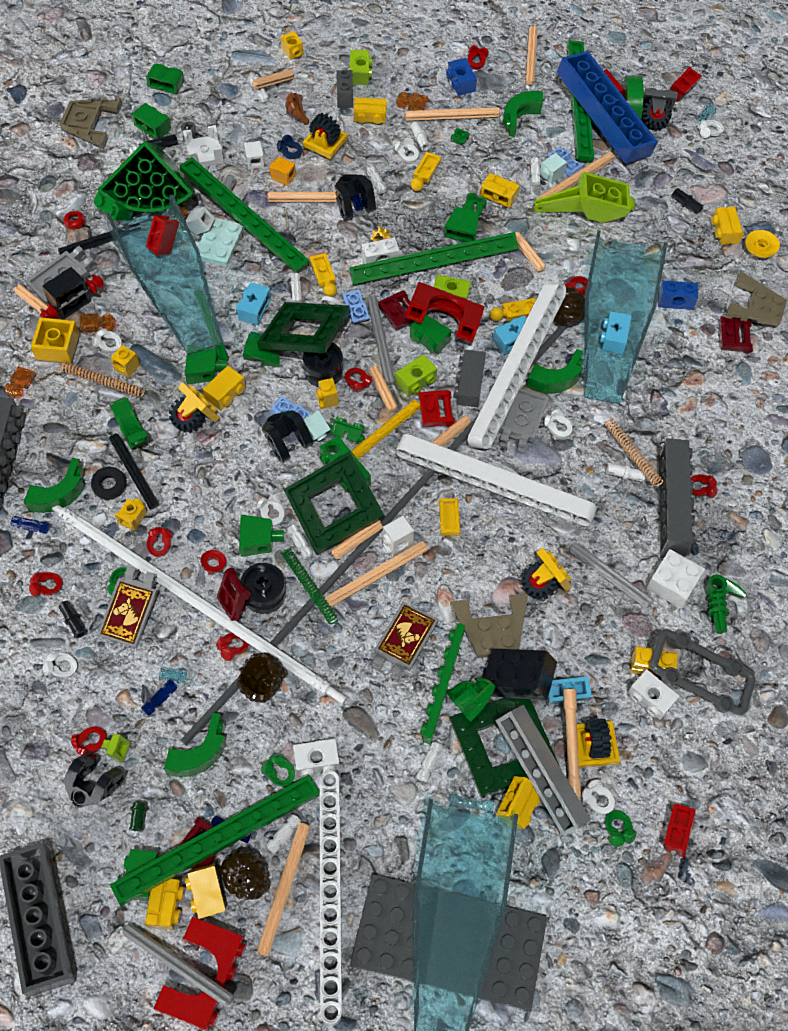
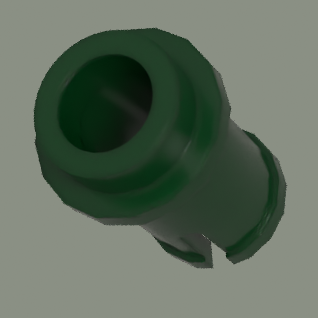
[129,802,148,832]

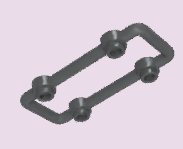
[650,629,755,715]

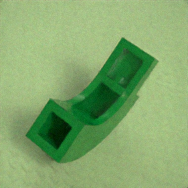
[622,75,644,119]
[503,91,543,137]
[526,349,584,394]
[108,397,148,449]
[23,458,85,513]
[164,713,226,777]

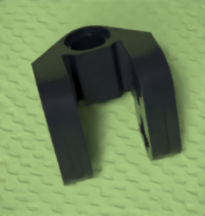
[334,174,376,221]
[262,410,313,463]
[63,752,126,808]

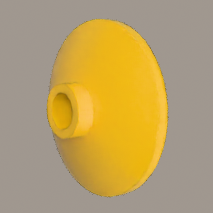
[745,230,780,258]

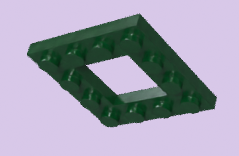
[257,302,351,354]
[283,451,385,555]
[449,698,560,798]

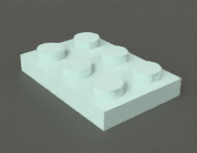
[194,218,244,267]

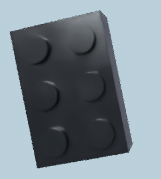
[484,648,557,700]

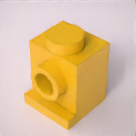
[316,378,338,409]
[115,498,147,531]

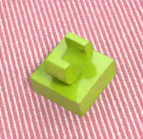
[101,734,130,763]

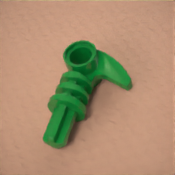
[704,574,746,634]

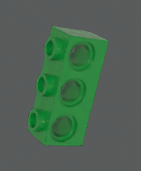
[319,435,371,493]

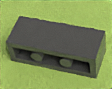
[454,349,486,407]

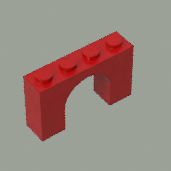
[405,282,485,342]
[153,917,246,1031]

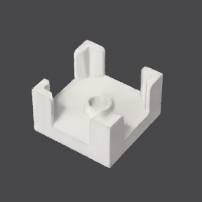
[183,125,224,167]

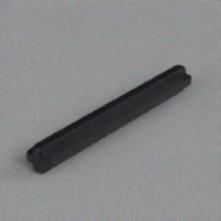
[58,222,141,255]
[109,433,158,509]

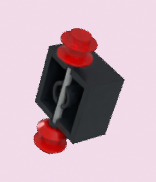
[39,267,104,320]

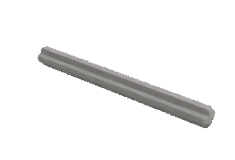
[367,295,395,385]
[122,924,234,1007]

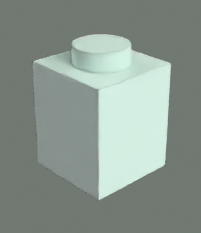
[540,153,567,183]
[304,410,330,441]

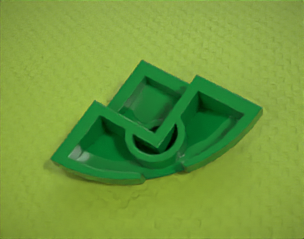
[243,331,280,367]
[447,678,495,722]

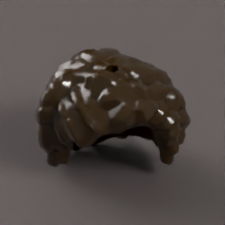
[554,286,588,326]
[237,652,287,703]
[218,850,270,900]

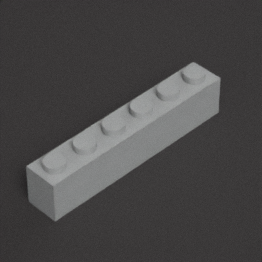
[496,705,591,837]

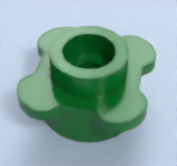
[451,128,470,145]

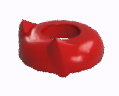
[63,211,86,229]
[200,550,226,575]

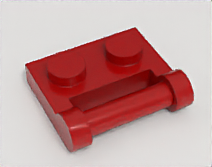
[419,390,455,427]

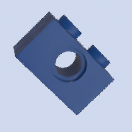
[446,58,477,96]
[658,280,698,310]

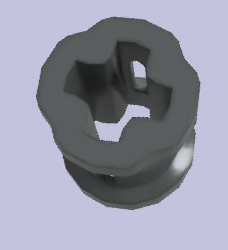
[181,121,198,142]

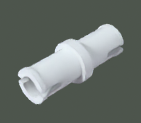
[410,122,431,151]
[606,462,646,483]

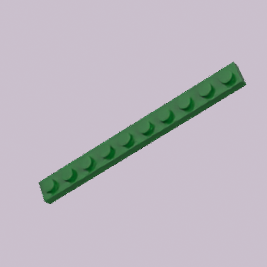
[567,40,594,162]
[179,157,309,273]
[349,232,519,285]
[109,775,320,907]

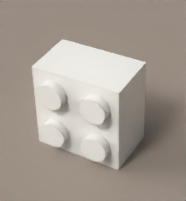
[647,549,705,609]

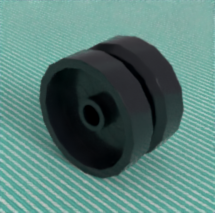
[303,343,343,387]
[241,563,286,614]

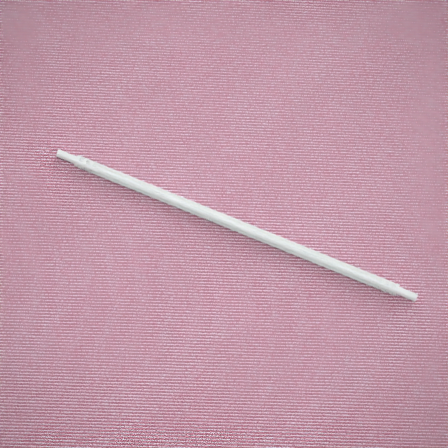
[52,506,347,704]

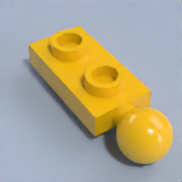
[411,151,441,191]
[309,253,337,297]
[490,298,536,322]

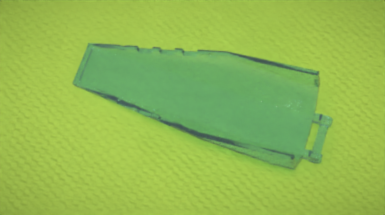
[106,195,222,355]
[584,230,667,405]
[414,794,518,1031]

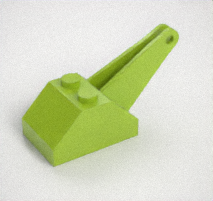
[534,171,631,223]

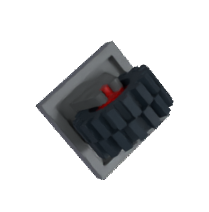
[642,88,678,131]

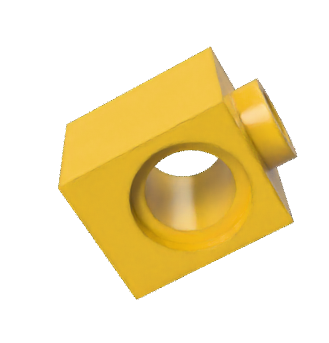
[281,31,304,60]
[110,345,140,378]

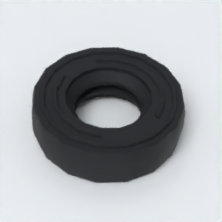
[91,466,126,500]

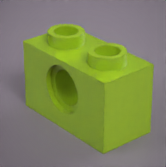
[350,50,372,85]
[433,275,471,300]
[395,354,437,397]

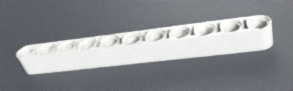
[468,283,566,449]
[395,434,597,526]
[320,770,342,1026]

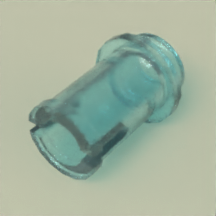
[697,103,716,122]
[159,667,187,684]

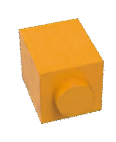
[269,156,296,186]

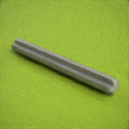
[569,542,653,608]

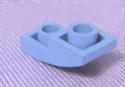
[547,147,583,176]
[342,290,370,323]
[270,396,311,419]

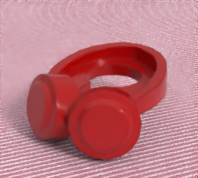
[467,45,489,70]
[565,276,590,296]
[345,368,372,392]
[690,474,718,498]
[147,527,174,557]
[29,572,62,597]
[216,632,249,661]
[71,727,107,755]

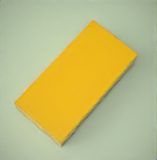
[439,498,460,536]

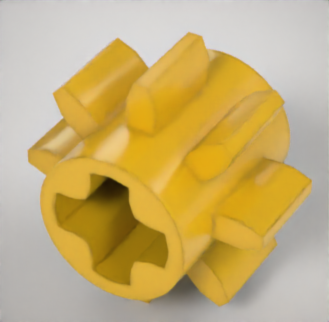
[370,227,393,242]

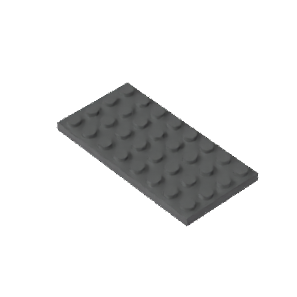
[350,874,547,1012]

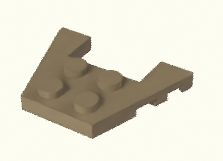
[60,97,122,148]
[725,271,787,326]
[450,593,528,658]

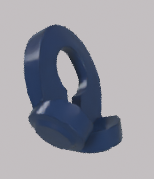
[277,135,302,159]

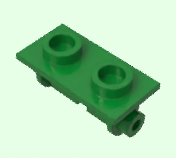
[328,417,368,444]

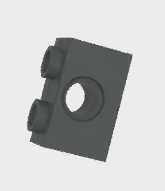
[337,70,353,108]

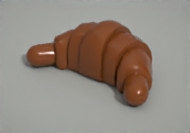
[285,93,309,125]

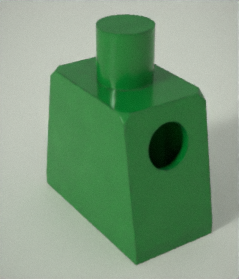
[444,204,479,242]
[185,345,228,384]
[239,515,284,557]

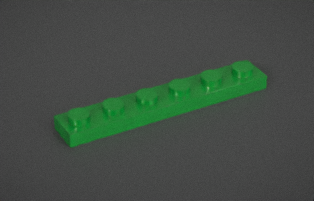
[420,623,466,745]

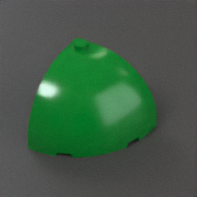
[97,141,195,212]

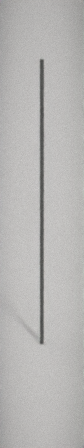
[181,325,569,746]

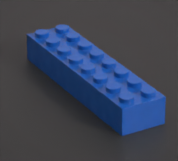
[557,51,658,164]

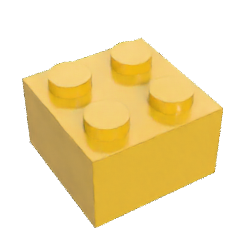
[31,317,79,363]

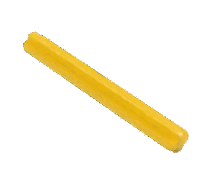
[351,400,420,459]

